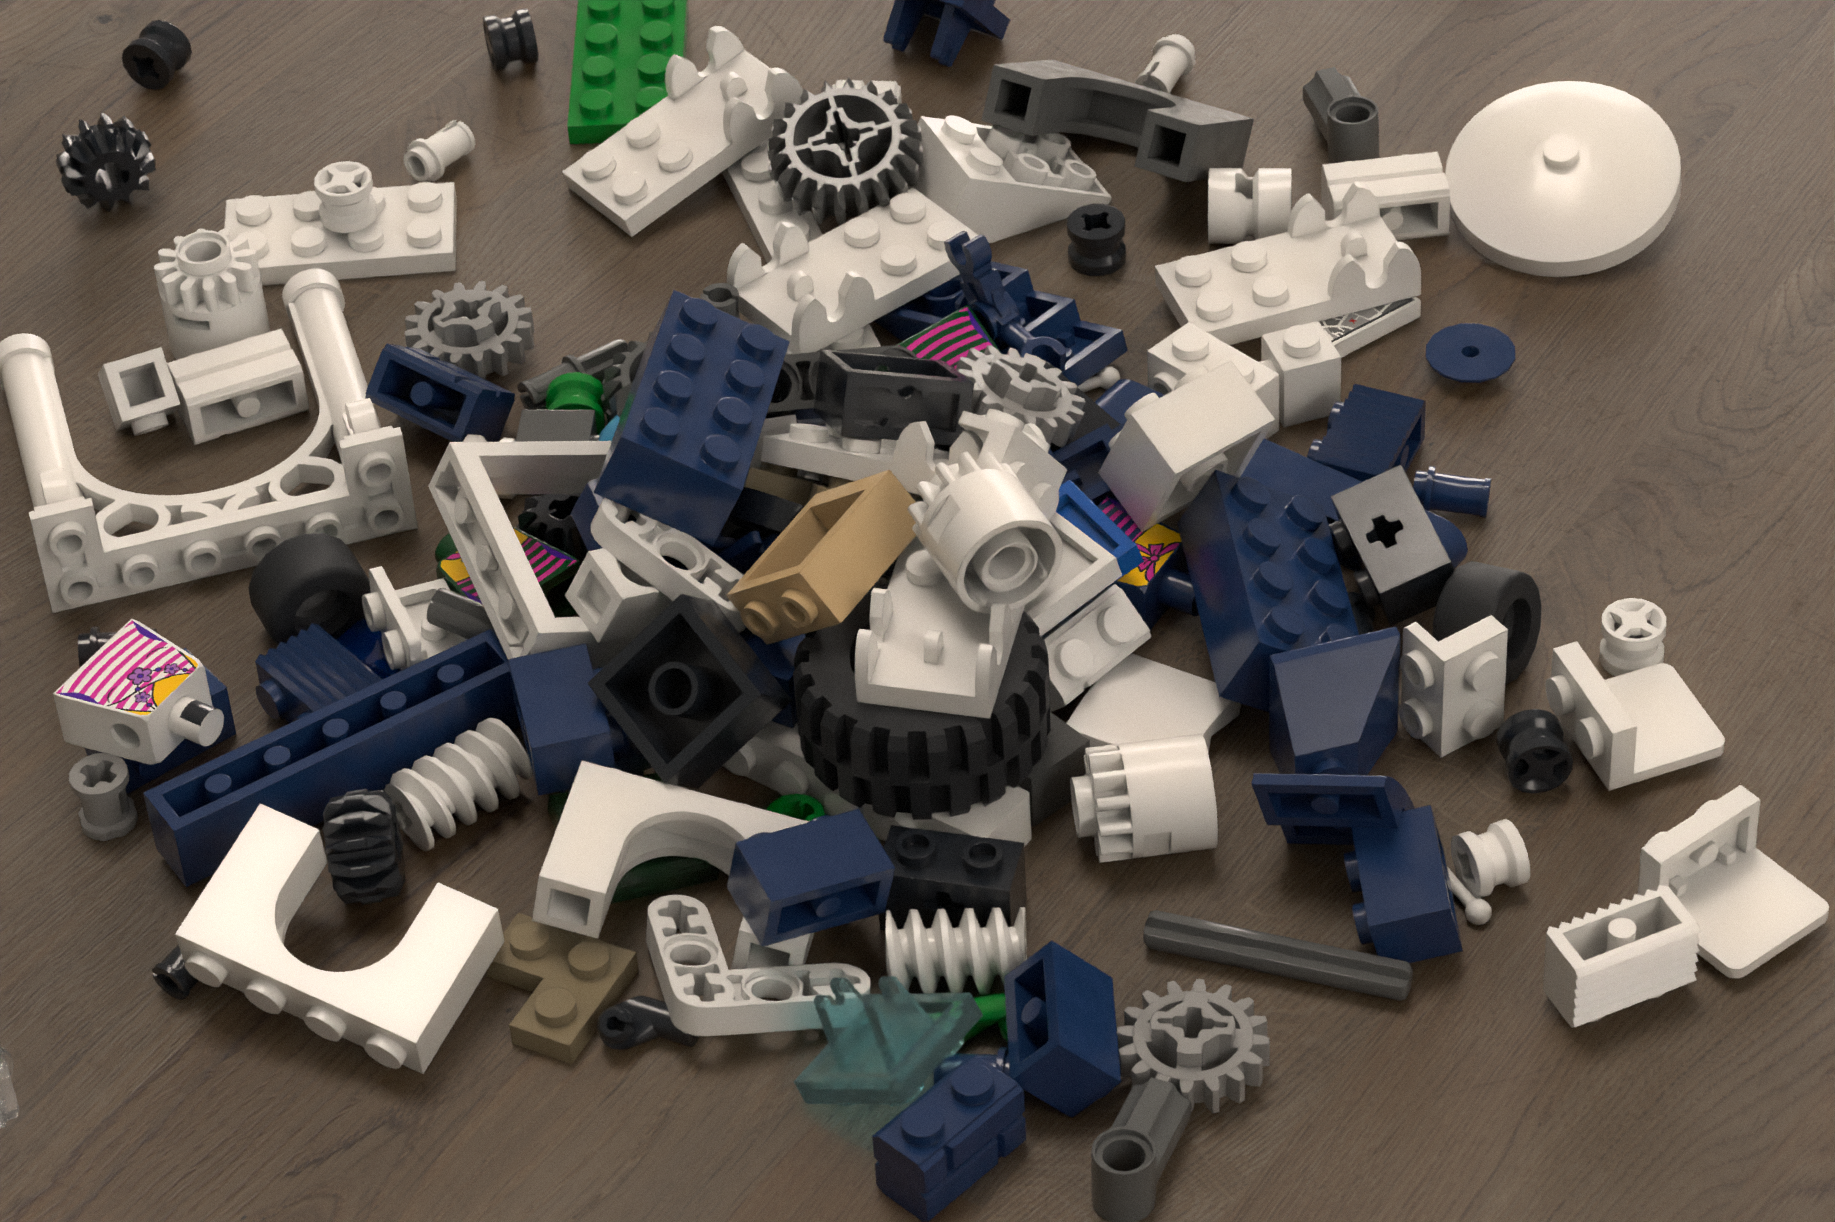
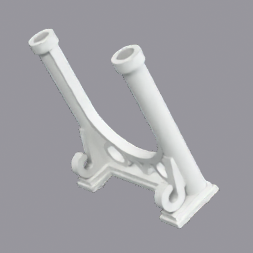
[0,269,418,613]

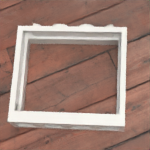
[428,441,637,669]

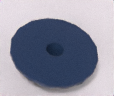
[1426,323,1515,383]

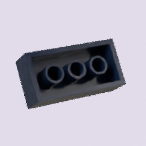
[593,290,790,545]
[1177,469,1359,712]

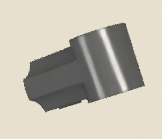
[1303,67,1379,164]
[1091,1077,1191,1222]

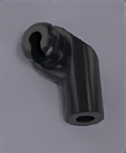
[597,995,700,1050]

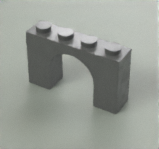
[981,60,1254,182]

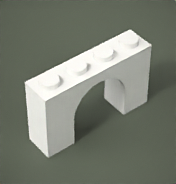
[532,761,815,970]
[175,804,504,1074]

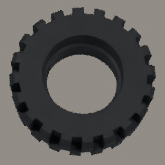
[793,581,1051,820]

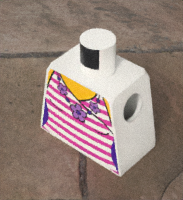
[53,619,224,765]

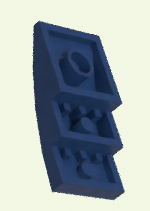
[874,261,1128,386]

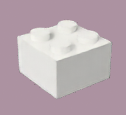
[1098,359,1275,532]

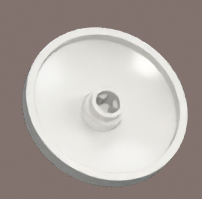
[1445,81,1681,277]

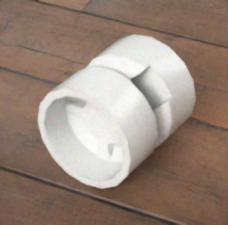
[1208,168,1292,244]

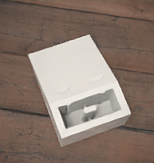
[907,116,1112,243]

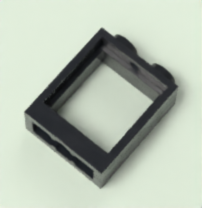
[814,350,974,445]

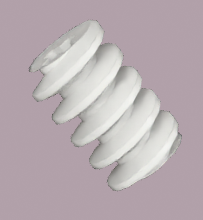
[385,717,532,852]
[885,907,1027,996]

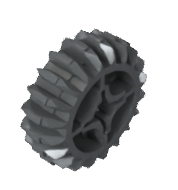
[767,77,924,225]

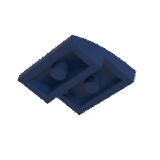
[1251,773,1415,845]

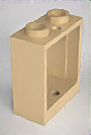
[726,469,916,645]

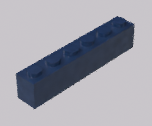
[143,629,520,887]

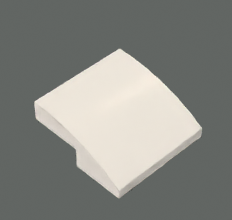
[1066,653,1241,753]

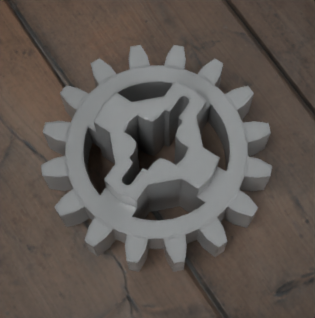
[404,281,535,380]
[956,345,1085,448]
[1117,979,1270,1114]

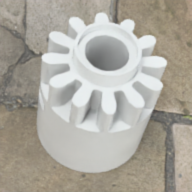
[154,229,270,360]
[908,452,1063,614]
[1070,734,1218,863]

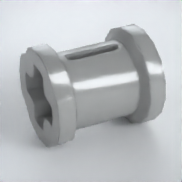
[69,753,138,841]

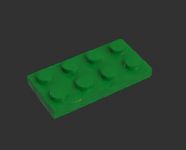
[567,0,689,144]

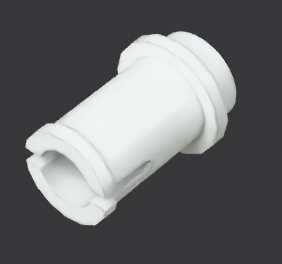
[1136,34,1195,94]
[404,120,475,182]

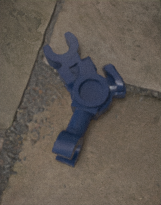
[944,231,1066,370]

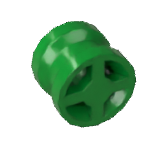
[546,372,605,435]

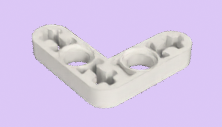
[591,498,746,633]
[646,895,871,1036]

